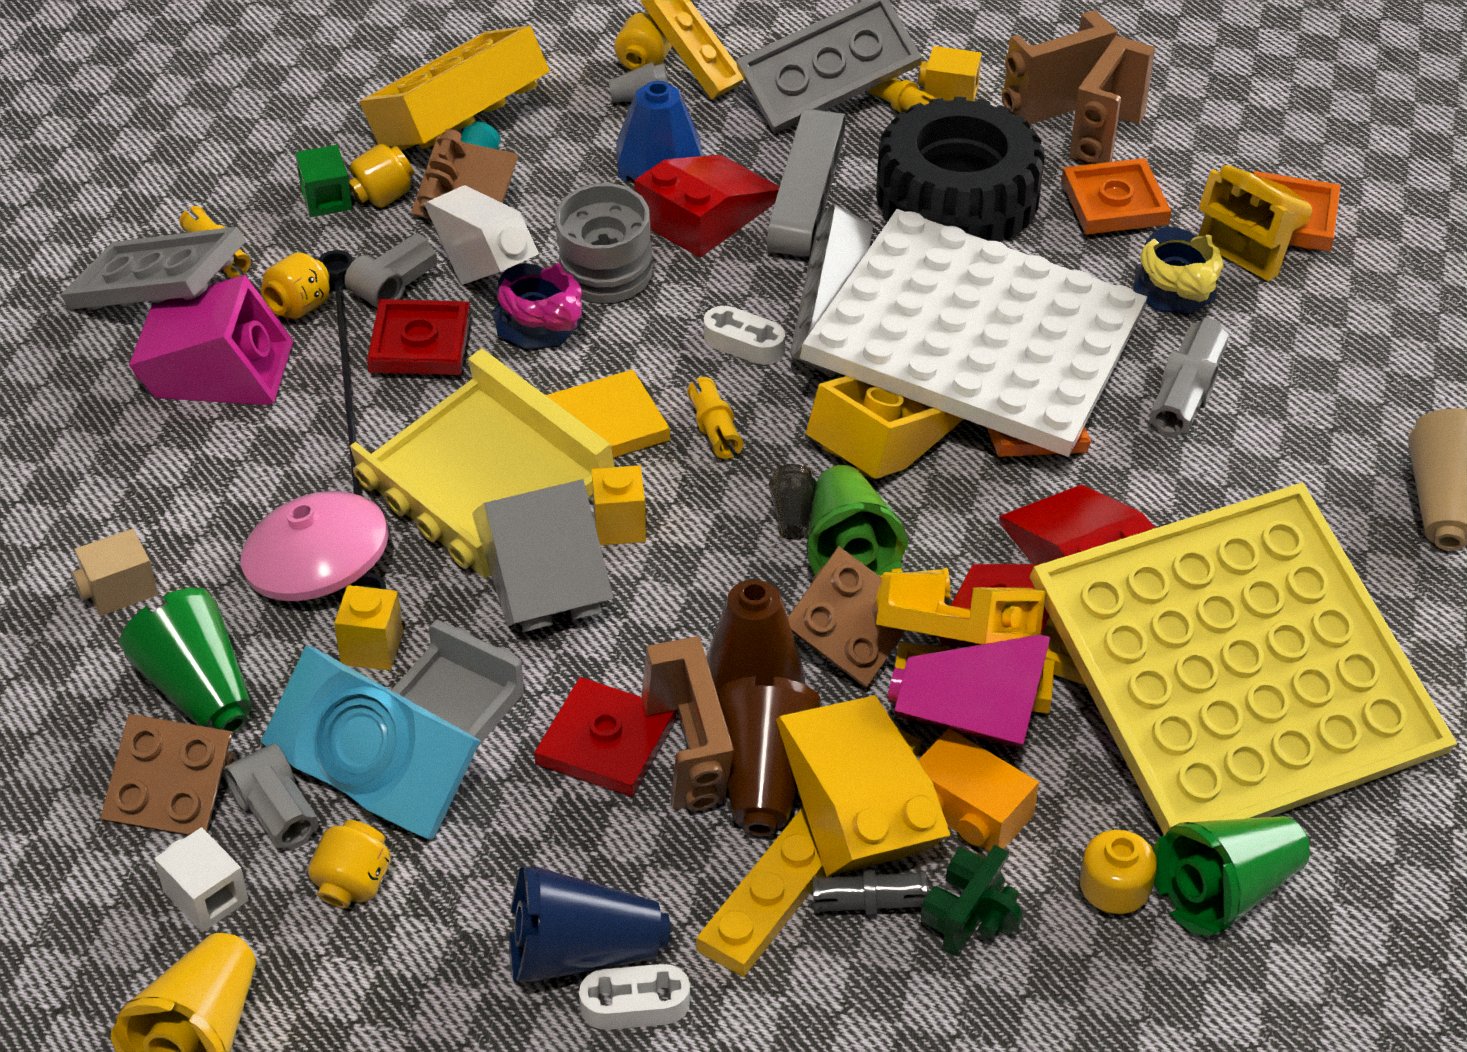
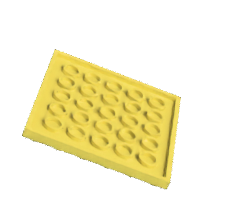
[1029,482,1457,835]

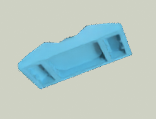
[260,645,481,839]

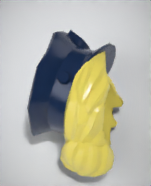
[1133,227,1224,314]

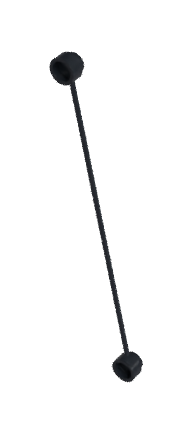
[318,250,387,590]

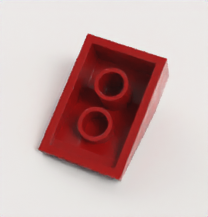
[634,154,780,258]
[998,484,1156,564]

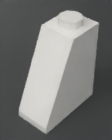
[424,185,539,285]

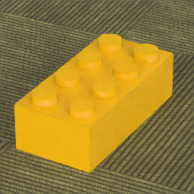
[359,25,550,150]

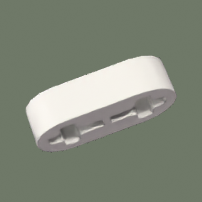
[704,306,785,365]
[579,964,690,1030]

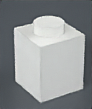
[154,827,249,932]

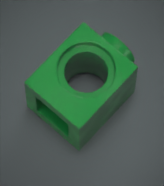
[295,144,352,217]

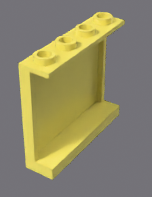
[350,348,615,579]

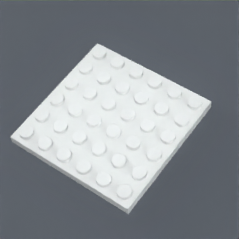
[800,209,1148,457]

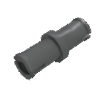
[813,869,927,915]

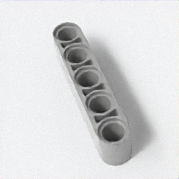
[767,109,846,258]
[790,203,873,377]

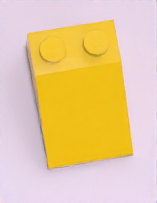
[805,376,964,479]
[776,695,950,877]

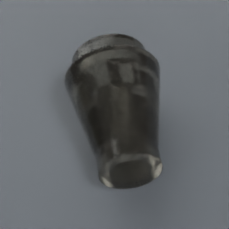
[768,464,817,540]

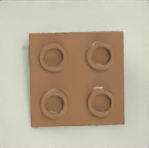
[411,129,519,219]
[788,546,906,688]
[100,714,236,835]

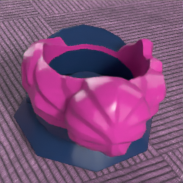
[491,263,582,349]

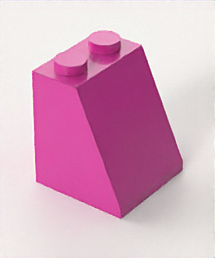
[129,275,294,405]
[887,634,1050,749]

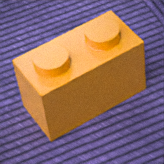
[918,728,1039,852]

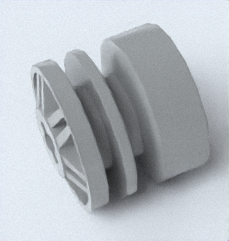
[555,183,653,303]

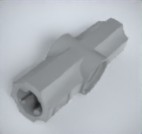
[1149,317,1229,438]

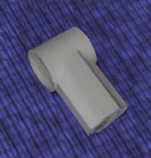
[345,233,437,307]
[224,743,319,850]

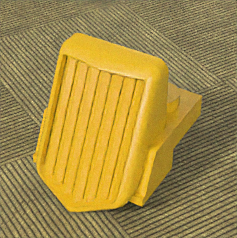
[1198,165,1313,282]

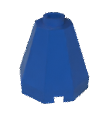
[616,81,702,182]

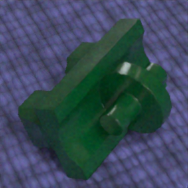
[920,845,1024,957]

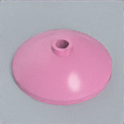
[240,491,389,601]

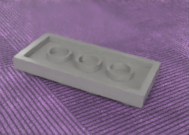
[736,0,922,134]
[60,227,246,310]

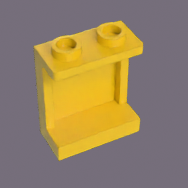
[876,572,1046,644]

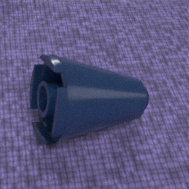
[509,866,670,983]

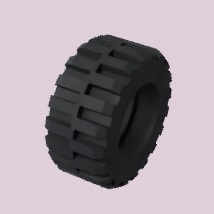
[876,97,1045,242]

